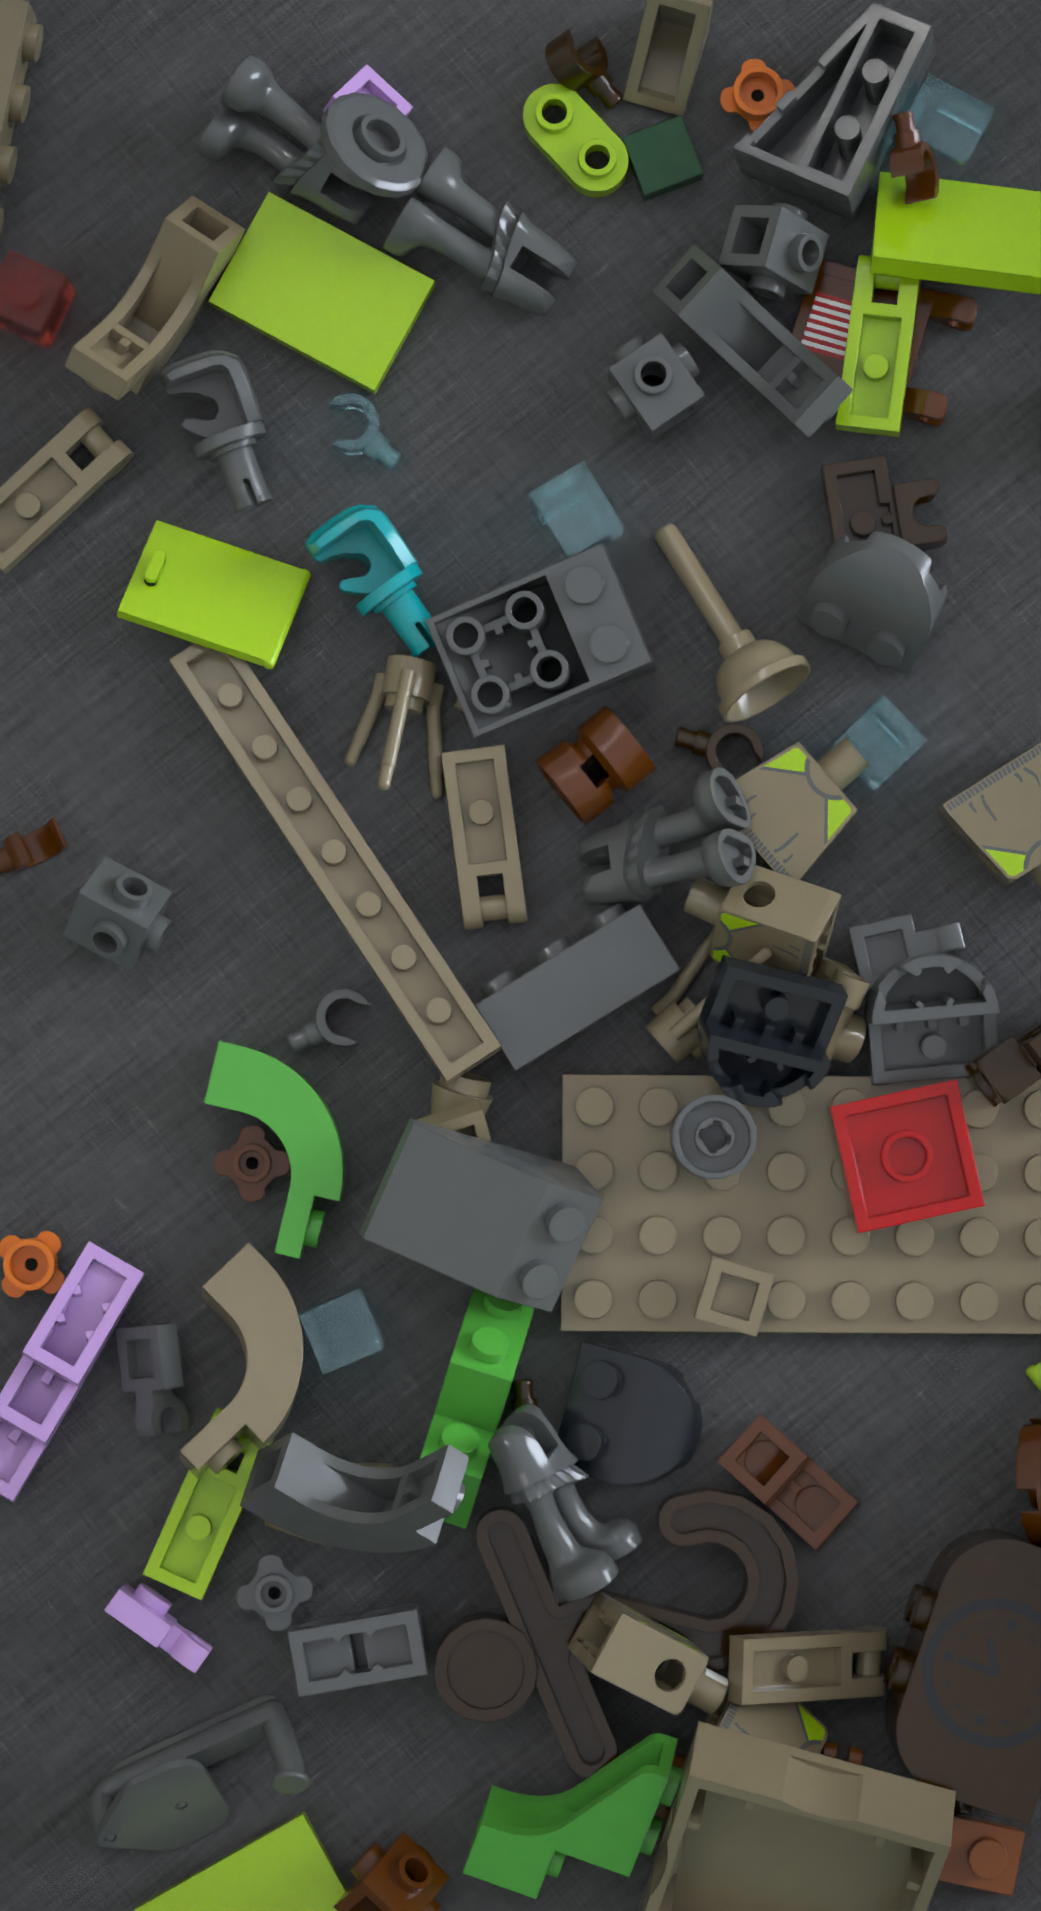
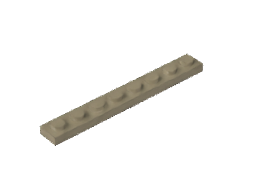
[169,643,501,1085]

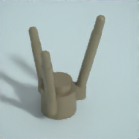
[344,655,445,799]
[645,926,772,1064]

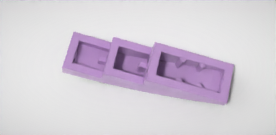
[0,1241,144,1503]

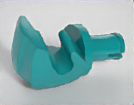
[304,505,435,657]

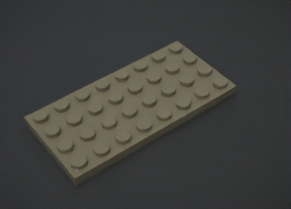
[561,1074,1041,1334]

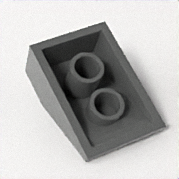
[359,1118,603,1312]

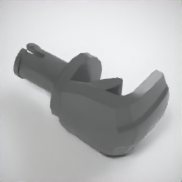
[159,350,273,514]

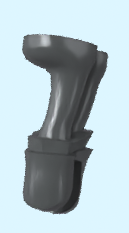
[196,53,371,224]
[383,147,578,316]
[578,767,756,905]
[488,1403,644,1602]

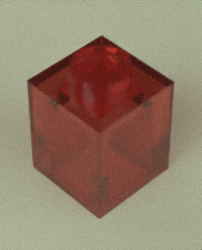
[0,249,76,349]

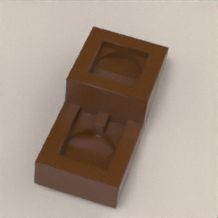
[717,1414,860,1552]

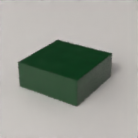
[622,115,704,201]

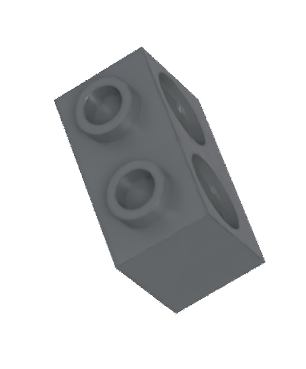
[288,1601,430,1697]

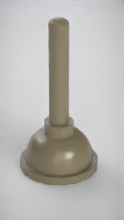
[654,524,811,723]

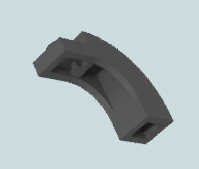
[652,244,853,438]
[240,1432,469,1553]

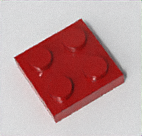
[829,1079,985,1233]

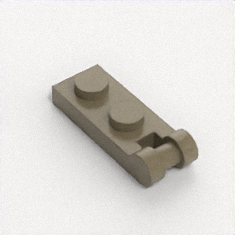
[0,408,134,575]
[441,744,528,931]
[728,1626,888,1705]

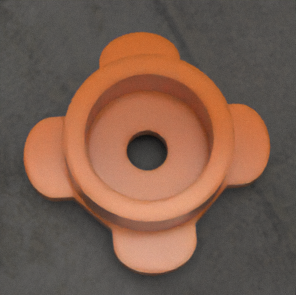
[720,59,795,132]
[0,1231,65,1298]

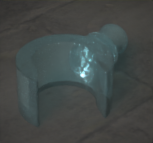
[328,393,403,470]

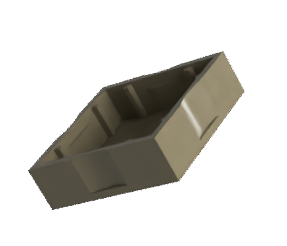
[638,1721,956,1911]

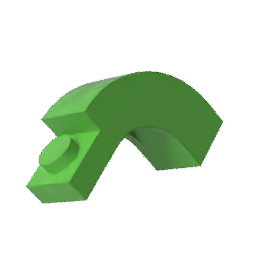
[204,1041,346,1259]

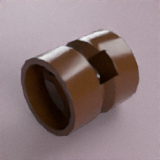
[535,706,656,826]

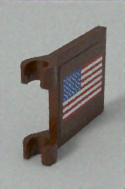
[792,259,978,427]

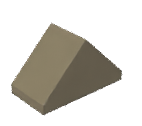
[623,0,713,117]

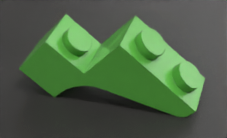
[420,1288,535,1529]
[463,1733,683,1899]

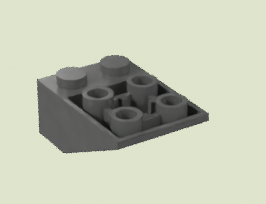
[425,544,656,738]

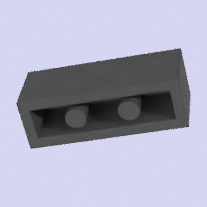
[475,903,680,1072]

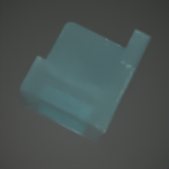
[893,73,996,165]
[529,460,624,557]
[831,695,927,792]
[299,1288,386,1375]

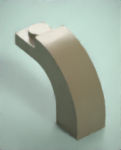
[64,195,245,401]
[180,1243,303,1479]

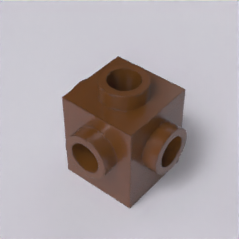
[333,1832,450,1911]

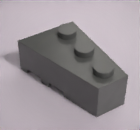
[733,2,936,221]

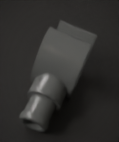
[287,989,371,1053]

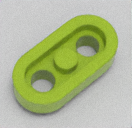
[523,84,629,198]

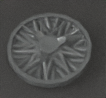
[320,92,430,198]

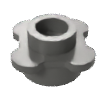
[236,1554,313,1632]

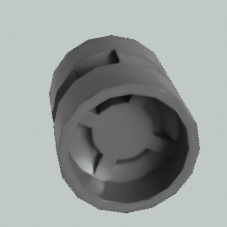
[670,1095,757,1179]

